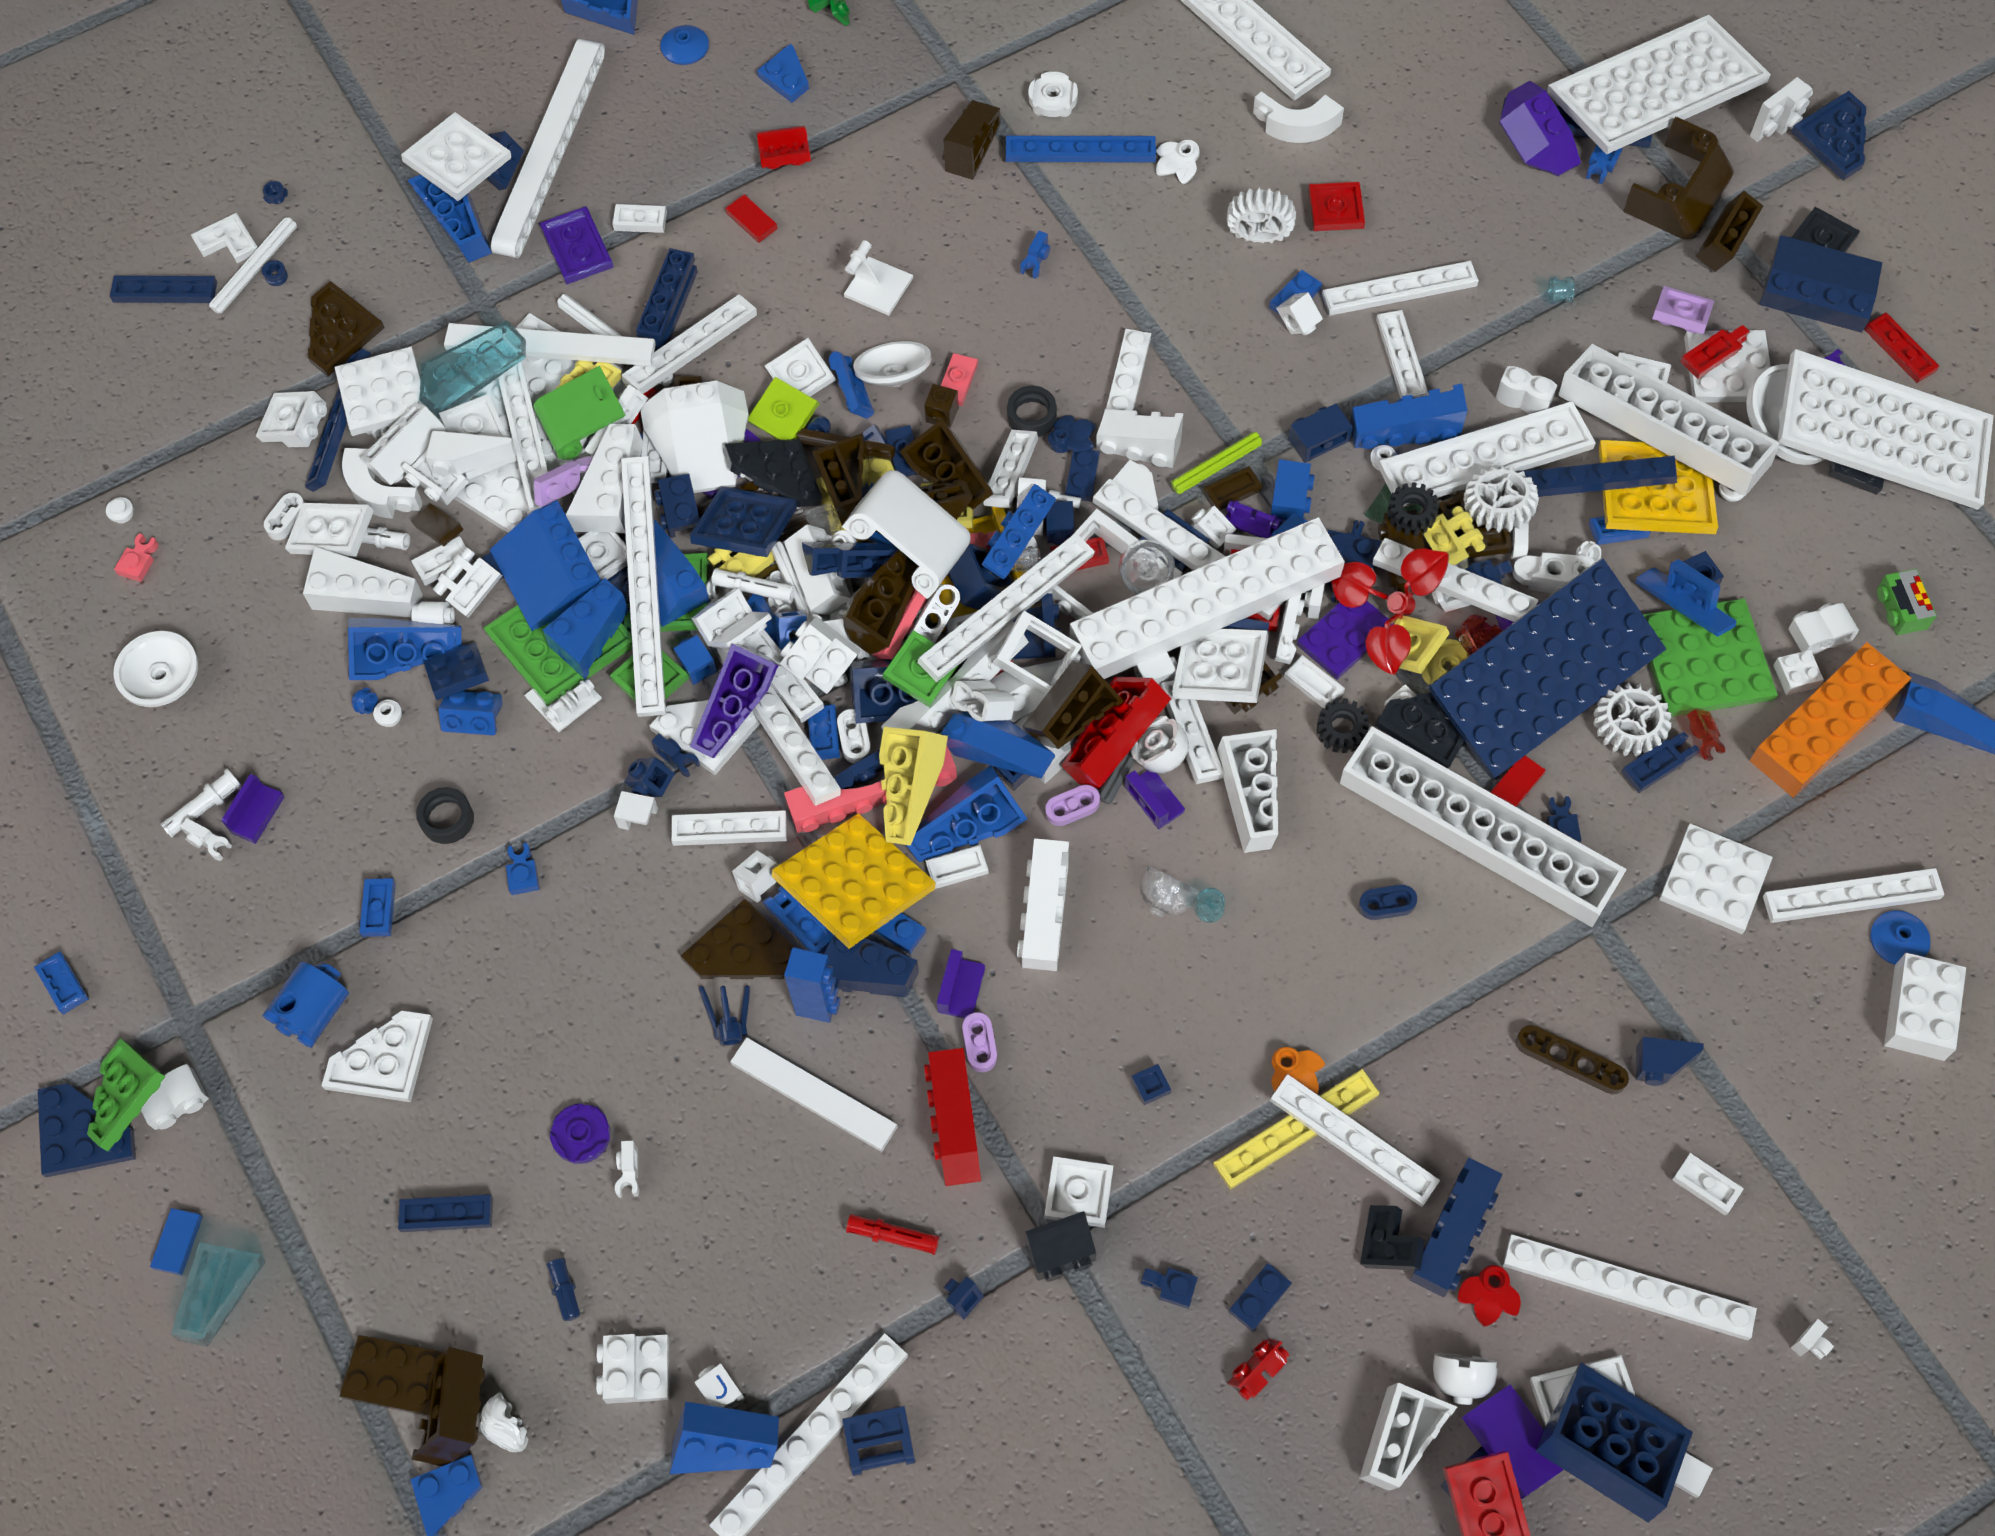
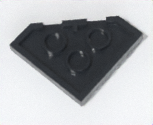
[723,439,823,507]
[1374,692,1465,769]

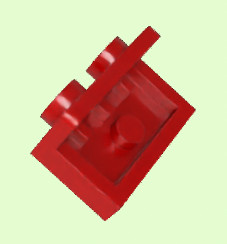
[757,126,811,169]

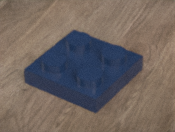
[423,642,490,700]

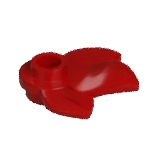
[1457,1265,1521,1327]

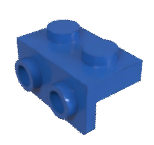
[438,691,503,735]

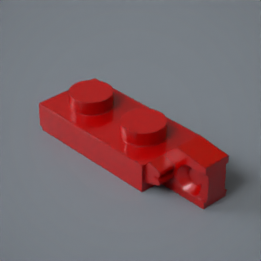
[1680,325,1750,379]

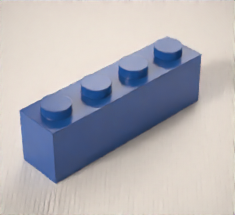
[784,948,841,1023]

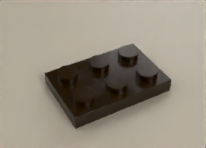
[339,1335,442,1416]

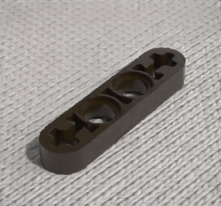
[1516,1025,1629,1095]

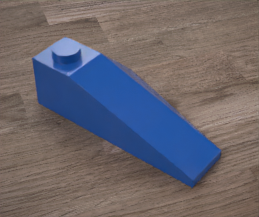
[654,519,710,627]
[348,618,462,680]
[1894,672,1995,754]
[941,711,1055,779]

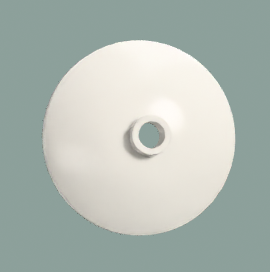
[853,341,932,387]
[113,631,198,707]

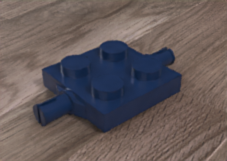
[1327,520,1381,603]

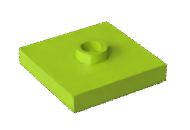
[748,377,819,440]

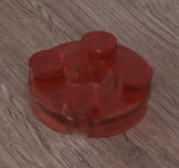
[1455,614,1502,656]

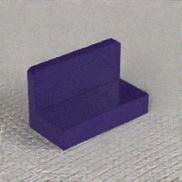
[1125,770,1185,830]
[222,774,284,844]
[937,949,985,1019]

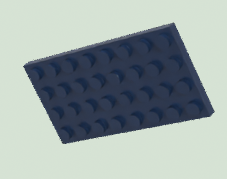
[1427,558,1666,779]

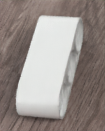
[904,584,960,643]

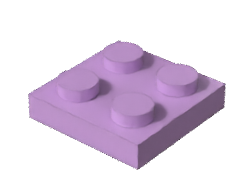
[1652,286,1714,334]

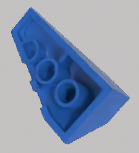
[907,765,1027,862]

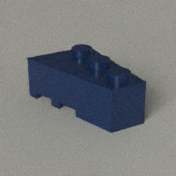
[824,935,919,997]

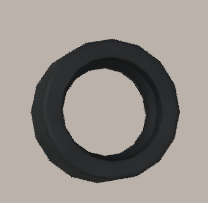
[1007,385,1057,437]
[416,787,474,844]

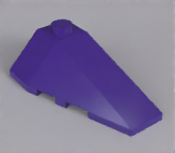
[690,644,779,758]

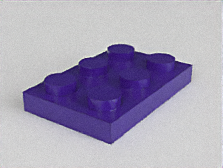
[1297,601,1394,680]

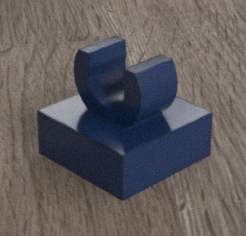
[943,1276,984,1320]

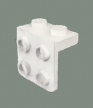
[692,588,772,648]

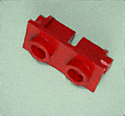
[1227,1338,1289,1401]

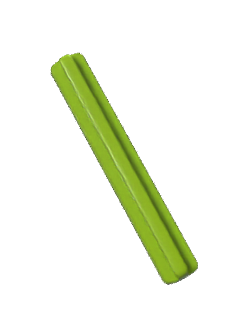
[1171,432,1262,494]

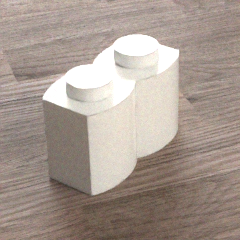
[1496,366,1557,414]
[1788,603,1859,654]
[951,680,1015,721]
[141,1064,209,1130]

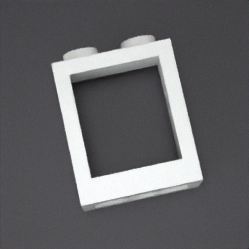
[992,611,1082,696]

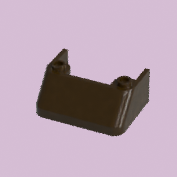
[1623,116,1734,240]

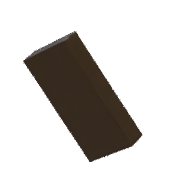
[1203,466,1263,511]
[411,504,464,547]

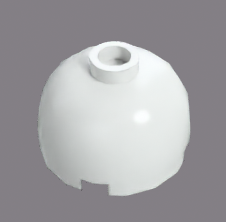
[1131,716,1189,773]
[1433,1353,1498,1405]

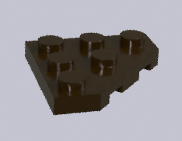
[308,281,385,377]
[680,899,795,979]

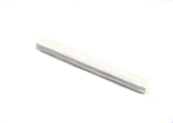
[209,217,297,314]

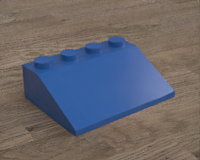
[490,500,601,631]

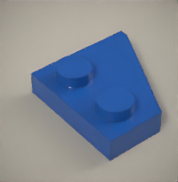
[757,43,809,103]

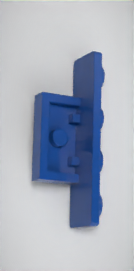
[982,484,1056,579]
[1635,559,1737,636]

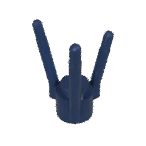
[699,985,750,1046]

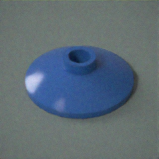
[660,25,709,65]
[1870,910,1931,965]

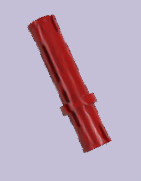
[846,1213,940,1255]

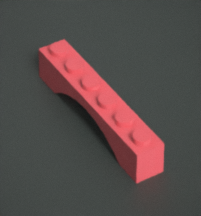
[784,745,957,833]

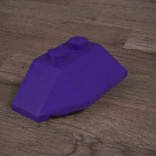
[1499,81,1581,176]

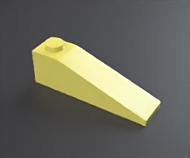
[879,727,948,846]

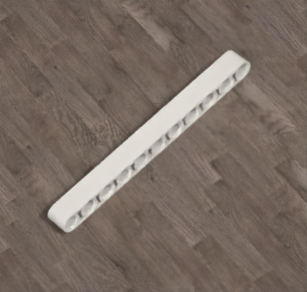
[491,39,605,258]

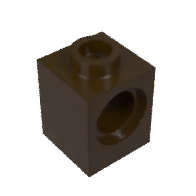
[924,384,959,428]

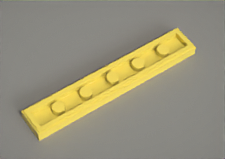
[1213,1069,1380,1190]

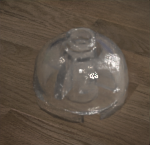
[1118,540,1175,595]
[1140,866,1200,919]

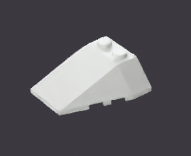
[640,381,749,493]

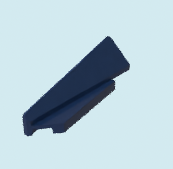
[802,542,898,578]

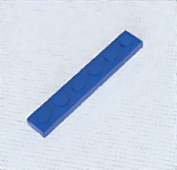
[1006,136,1156,162]

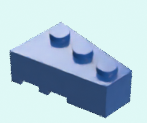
[561,0,638,35]
[543,578,629,679]
[670,1401,779,1474]

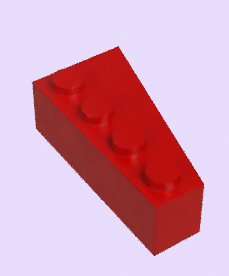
[924,1047,981,1186]

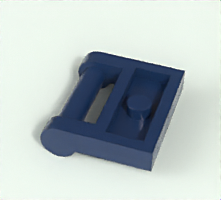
[842,1405,916,1476]

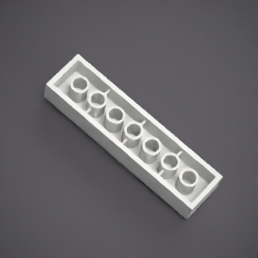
[1559,344,1780,496]

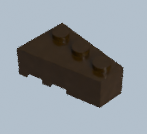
[942,100,1001,180]
[813,433,869,529]
[1022,661,1124,749]
[411,1347,485,1466]

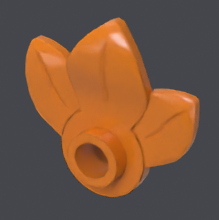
[1271,1047,1325,1095]

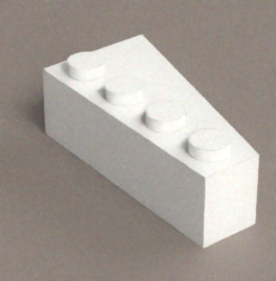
[566,424,643,533]
[303,547,423,618]
[1017,838,1069,971]

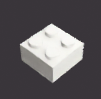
[1773,650,1824,696]

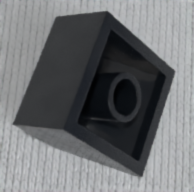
[1025,1211,1096,1282]

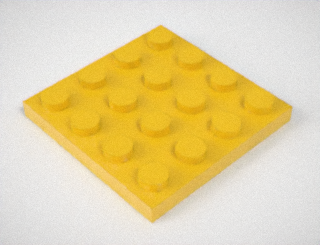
[1599,440,1718,534]
[772,813,936,949]

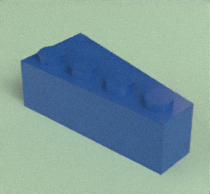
[408,174,492,263]

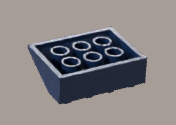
[1759,235,1883,333]
[1535,1362,1693,1523]

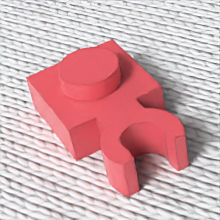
[114,534,158,582]

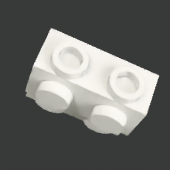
[1750,77,1813,142]
[256,391,327,448]
[780,616,860,694]
[596,1334,669,1404]

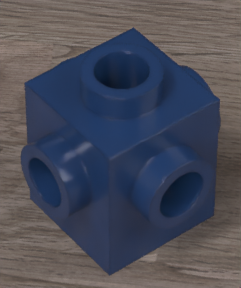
[624,757,675,797]

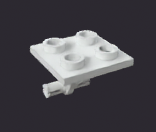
[844,240,913,316]

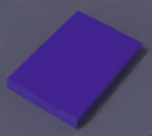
[539,206,614,285]
[1462,1384,1564,1500]

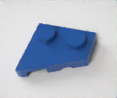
[410,1455,483,1536]

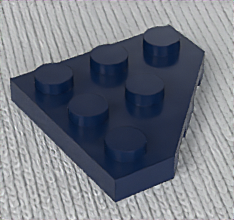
[1791,91,1866,181]
[38,1084,136,1178]

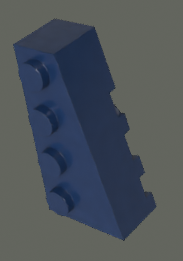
[1410,1157,1503,1298]

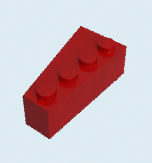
[1062,677,1172,788]

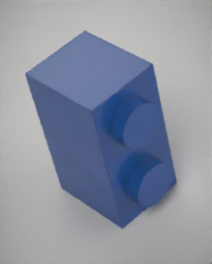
[1271,459,1315,521]

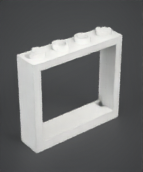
[1048,509,1182,620]

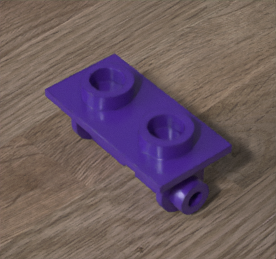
[1226,500,1283,538]

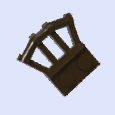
[1437,490,1513,559]

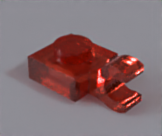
[1687,709,1725,761]

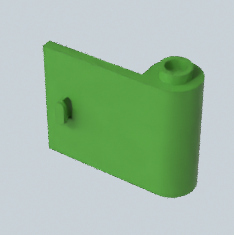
[533,366,626,460]

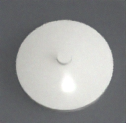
[1746,364,1825,465]

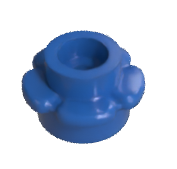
[352,687,378,714]

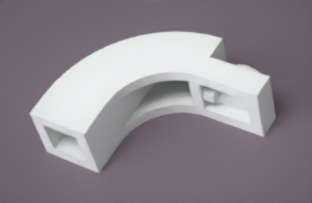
[1253,91,1344,143]
[342,448,422,519]

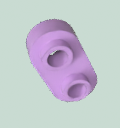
[1046,785,1100,826]
[962,1013,997,1072]

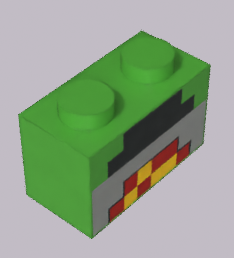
[1877,569,1937,636]

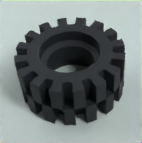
[1387,482,1439,536]
[1316,698,1369,753]

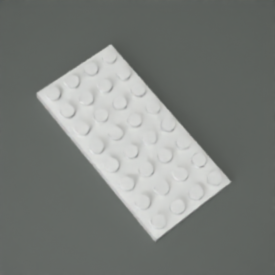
[1547,15,1771,154]
[1777,349,1994,510]

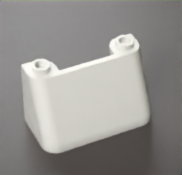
[842,470,971,599]

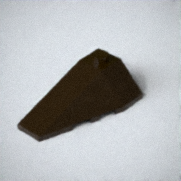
[900,419,994,510]

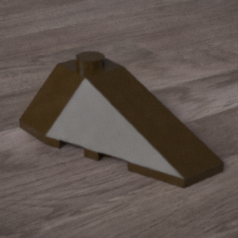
[843,549,919,655]

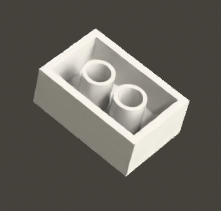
[1884,953,1966,1061]

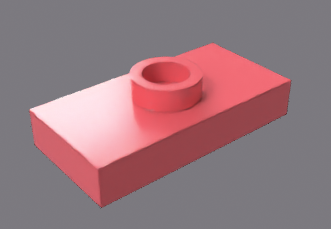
[941,353,978,406]

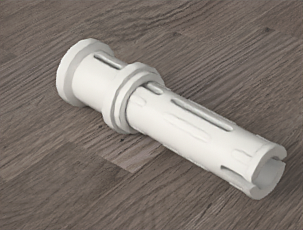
[160,768,242,838]

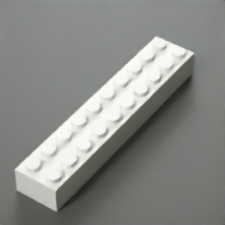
[1069,517,1345,679]
[1340,727,1627,928]

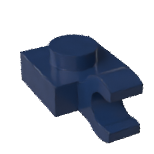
[1465,560,1514,584]
[651,734,700,777]
[1141,1268,1198,1309]

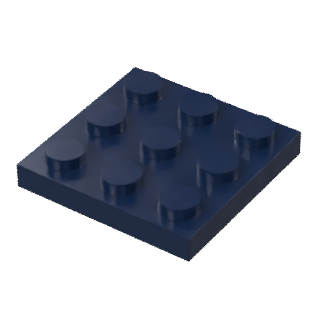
[690,487,797,557]

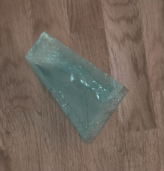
[171,1242,265,1347]

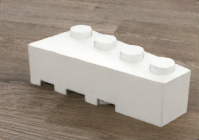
[1216,729,1278,853]

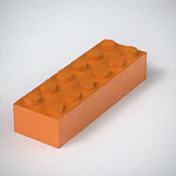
[1750,642,1911,798]

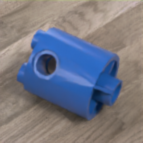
[262,961,349,1048]

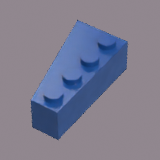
[1350,383,1468,449]

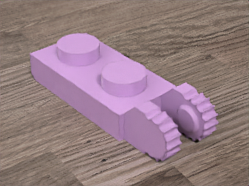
[534,456,593,507]

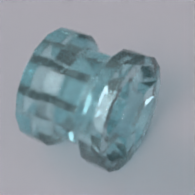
[1548,276,1575,304]
[1195,888,1225,923]

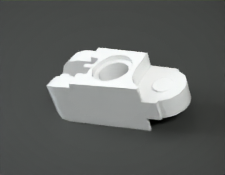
[1512,553,1596,594]

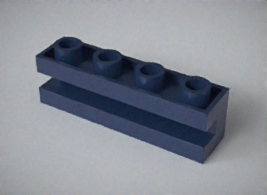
[636,248,698,351]

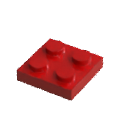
[1308,182,1365,232]

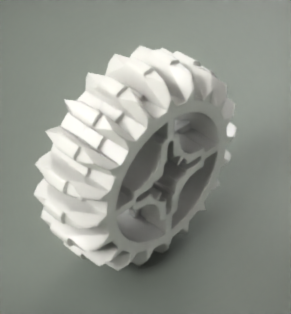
[1227,187,1296,244]
[1463,465,1539,533]
[1594,683,1671,757]

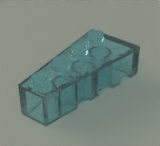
[419,320,526,419]

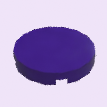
[550,1104,611,1164]

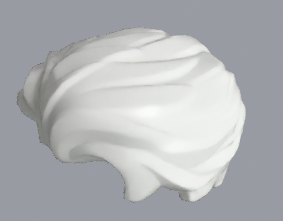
[479,1393,528,1452]

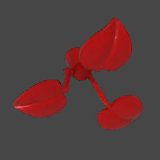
[1331,548,1449,675]

